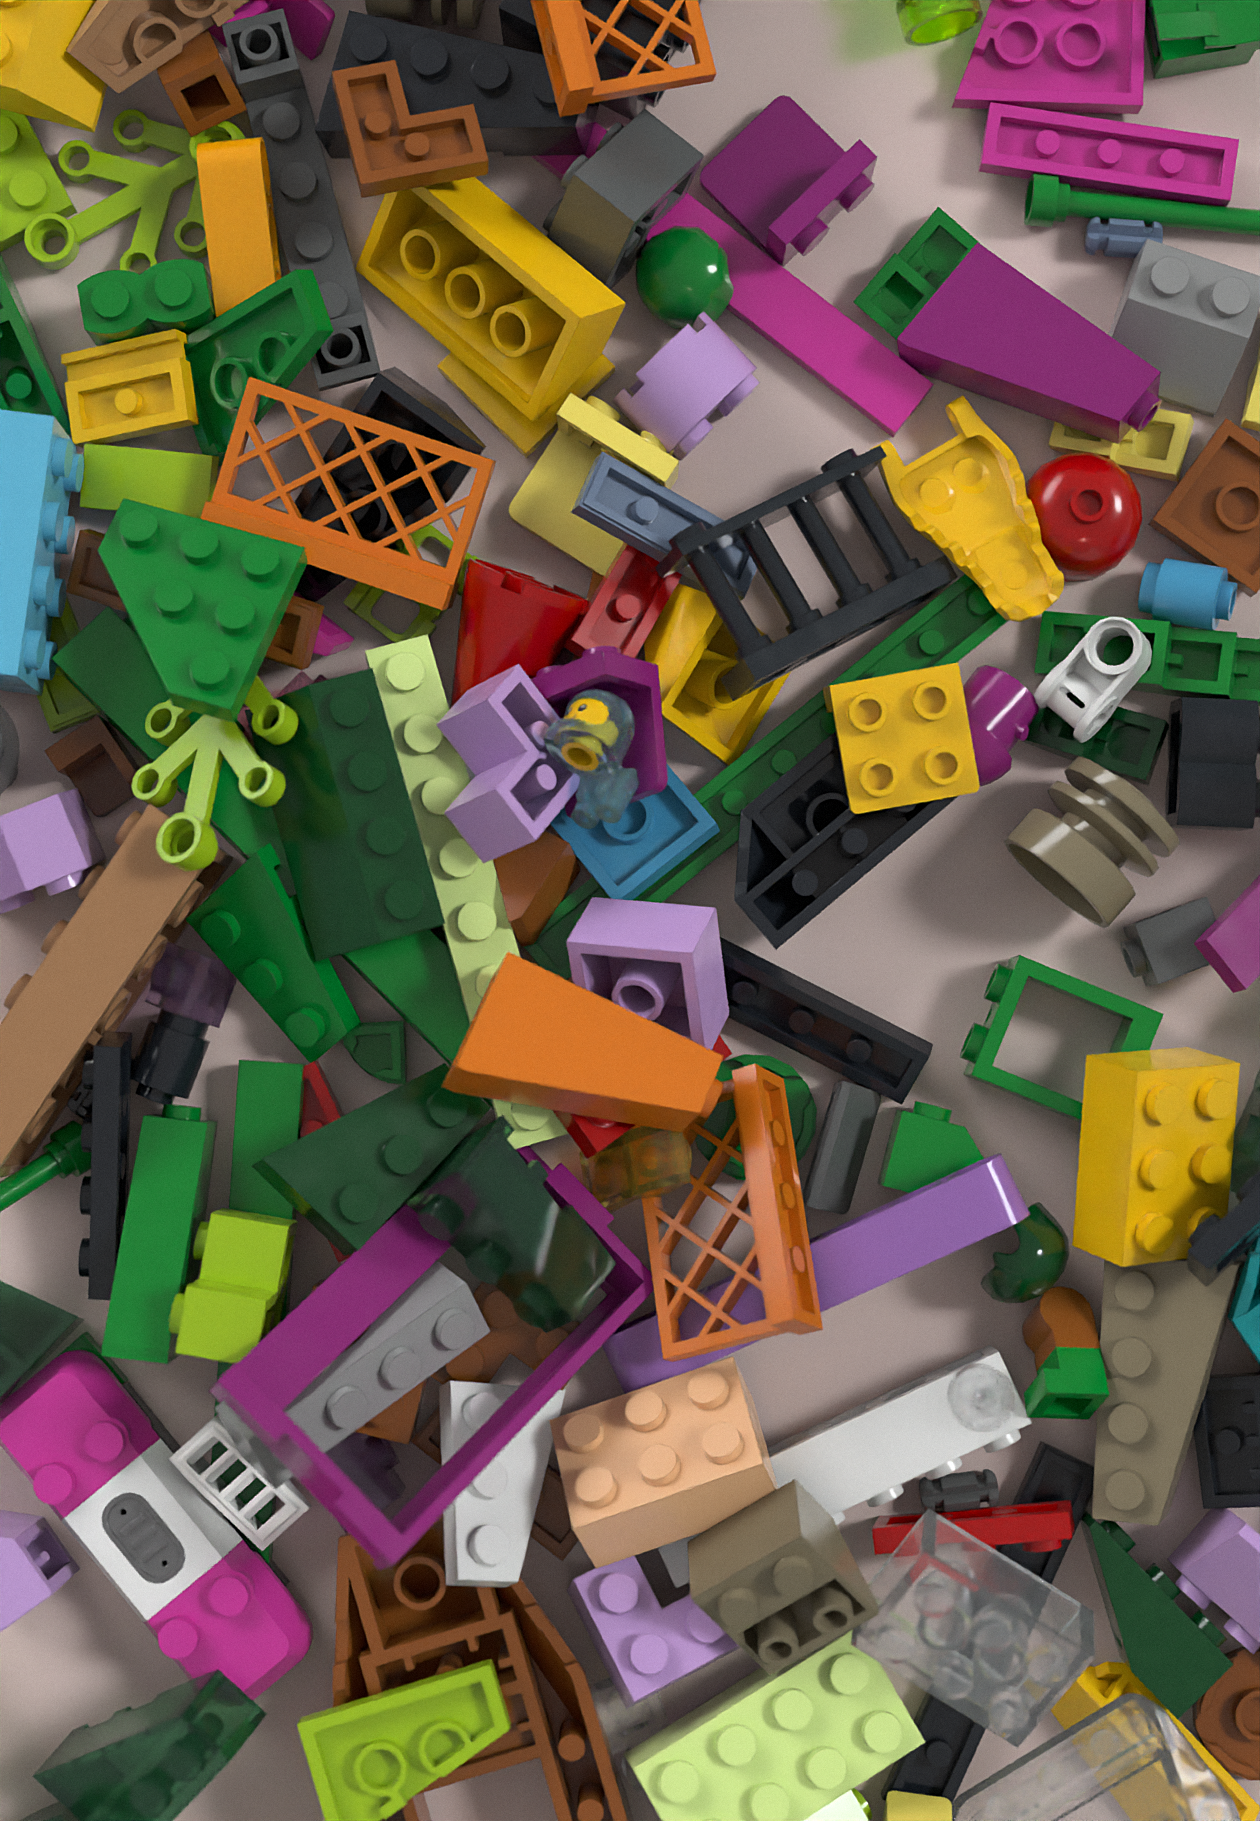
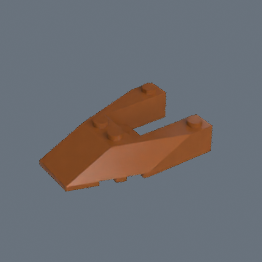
[332,1513,634,1821]

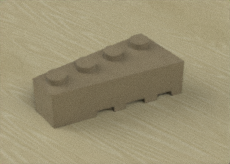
[1092,1259,1245,1526]

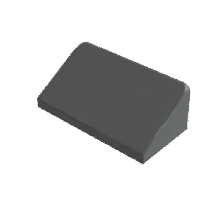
[802,1081,881,1214]

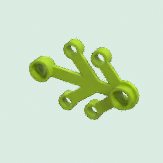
[24,109,246,271]
[132,675,298,872]

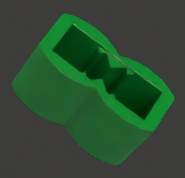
[77,259,216,346]

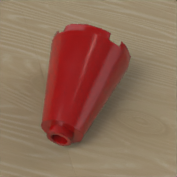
[450,558,589,709]

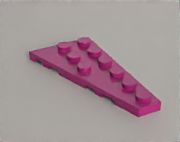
[952,0,1146,114]

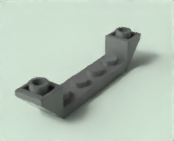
[222,8,381,391]

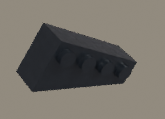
[315,11,600,159]

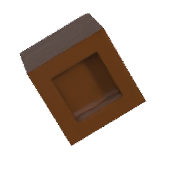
[44,715,140,818]

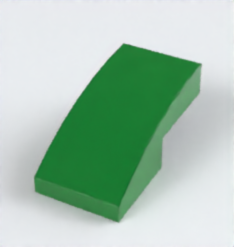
[853,206,983,341]

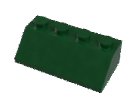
[245,668,445,962]

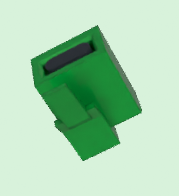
[1145,0,1260,79]

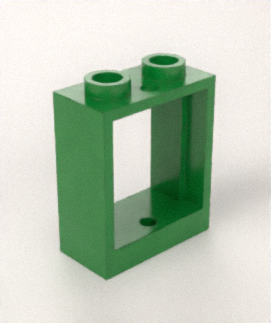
[960,955,1164,1123]

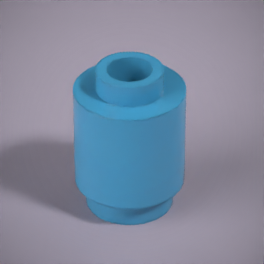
[1138,558,1237,631]

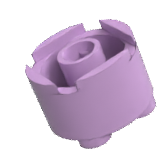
[612,312,760,461]

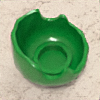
[635,225,734,329]

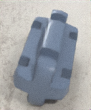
[1084,217,1163,258]

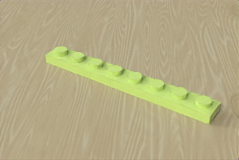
[365,634,569,1152]

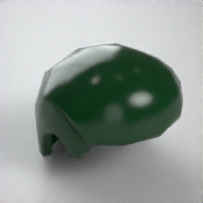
[981,1202,1070,1303]

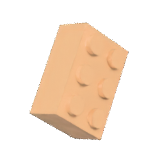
[549,1356,778,1569]

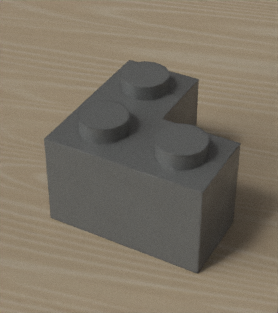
[542,108,704,290]

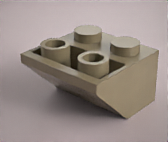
[687,1479,879,1675]

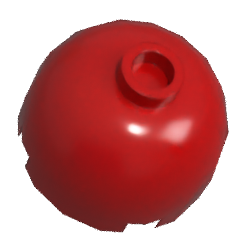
[1025,452,1143,582]

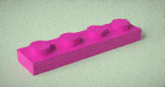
[978,102,1239,207]

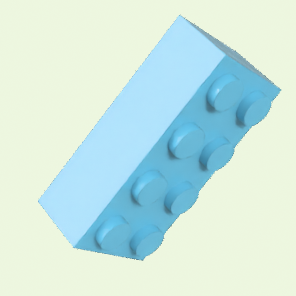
[0,409,84,696]

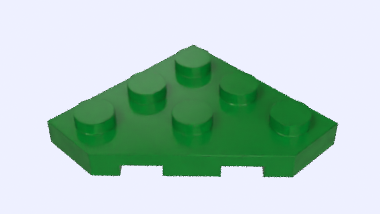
[98,498,308,723]

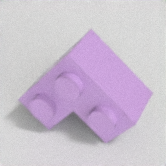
[436,664,592,863]
[0,788,106,914]
[567,1556,741,1709]

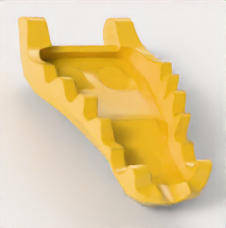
[870,395,1064,622]

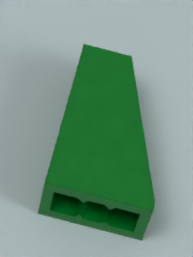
[101,1104,218,1364]

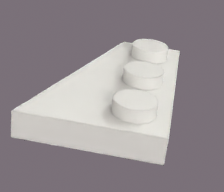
[439,1381,566,1587]

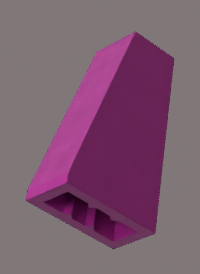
[897,242,1162,444]

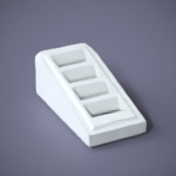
[169,1415,312,1551]

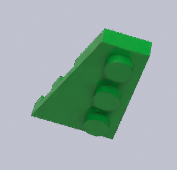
[184,269,334,466]
[185,842,361,1063]

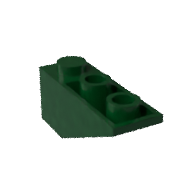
[1080,1510,1234,1720]

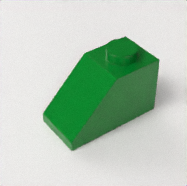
[877,1101,984,1193]

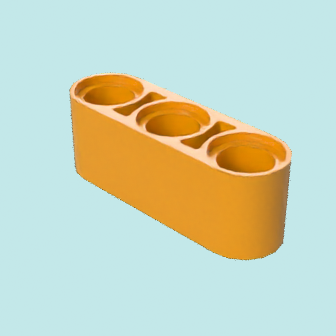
[197,137,282,318]

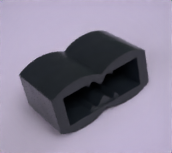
[1165,697,1260,831]

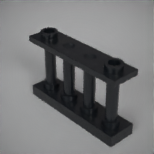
[655,445,958,701]

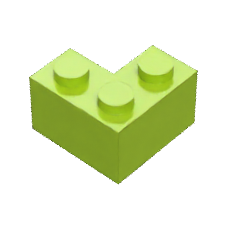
[169,1208,298,1363]

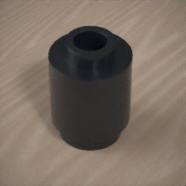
[131,1007,210,1105]

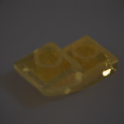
[579,1126,692,1214]

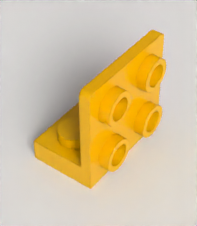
[823,663,980,814]

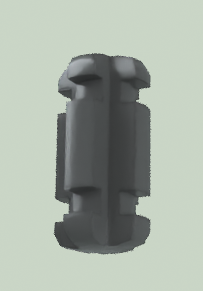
[919,1469,999,1514]

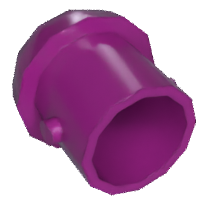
[963,665,1039,786]

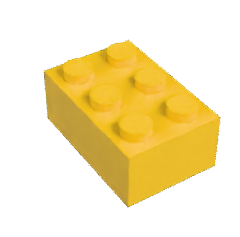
[1072,1047,1240,1267]

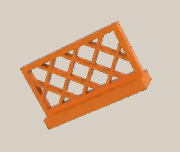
[530,0,717,117]
[200,377,496,610]
[632,1064,823,1362]

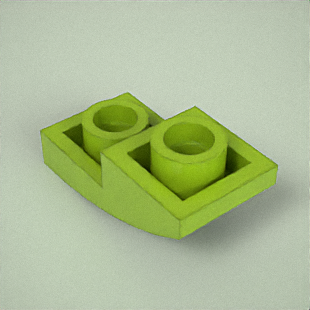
[80,444,219,519]

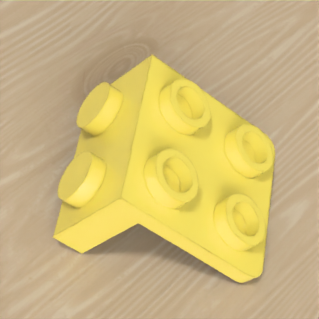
[509,392,679,576]

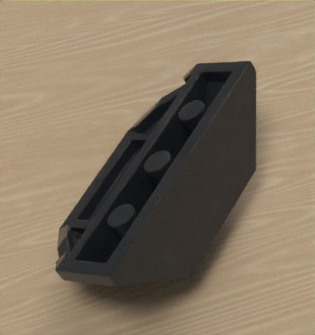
[734,731,958,950]

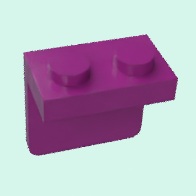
[700,96,877,267]
[530,646,668,821]

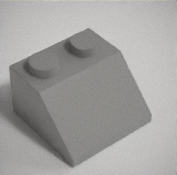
[1109,239,1260,417]

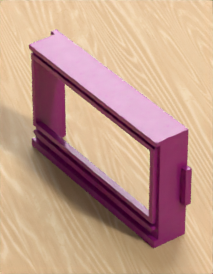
[209,1117,654,1571]

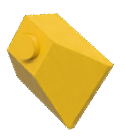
[644,583,791,766]

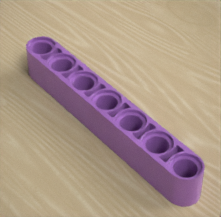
[602,1153,1030,1394]

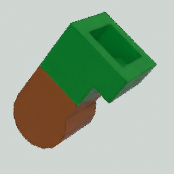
[1022,1286,1110,1420]

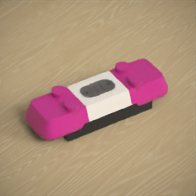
[0,1349,314,1710]

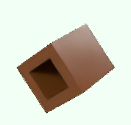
[156,29,247,137]

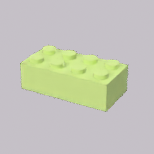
[623,1626,925,1821]

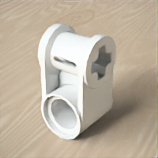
[1034,617,1152,743]

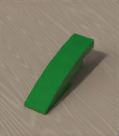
[1034,611,1260,706]

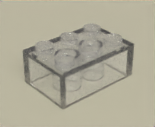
[851,1508,1095,1748]

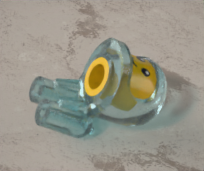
[544,689,639,829]

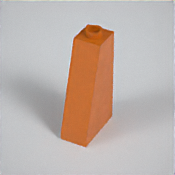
[442,952,723,1133]

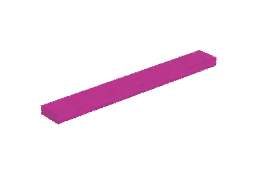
[531,121,934,438]

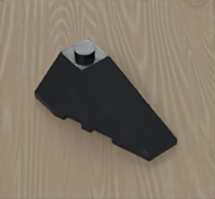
[295,367,486,603]

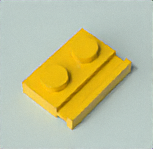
[60,329,199,448]

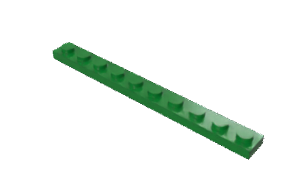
[524,574,1010,980]

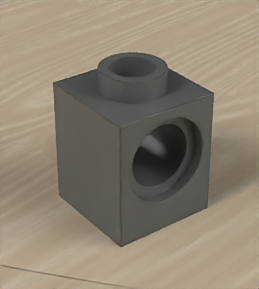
[1121,897,1216,986]

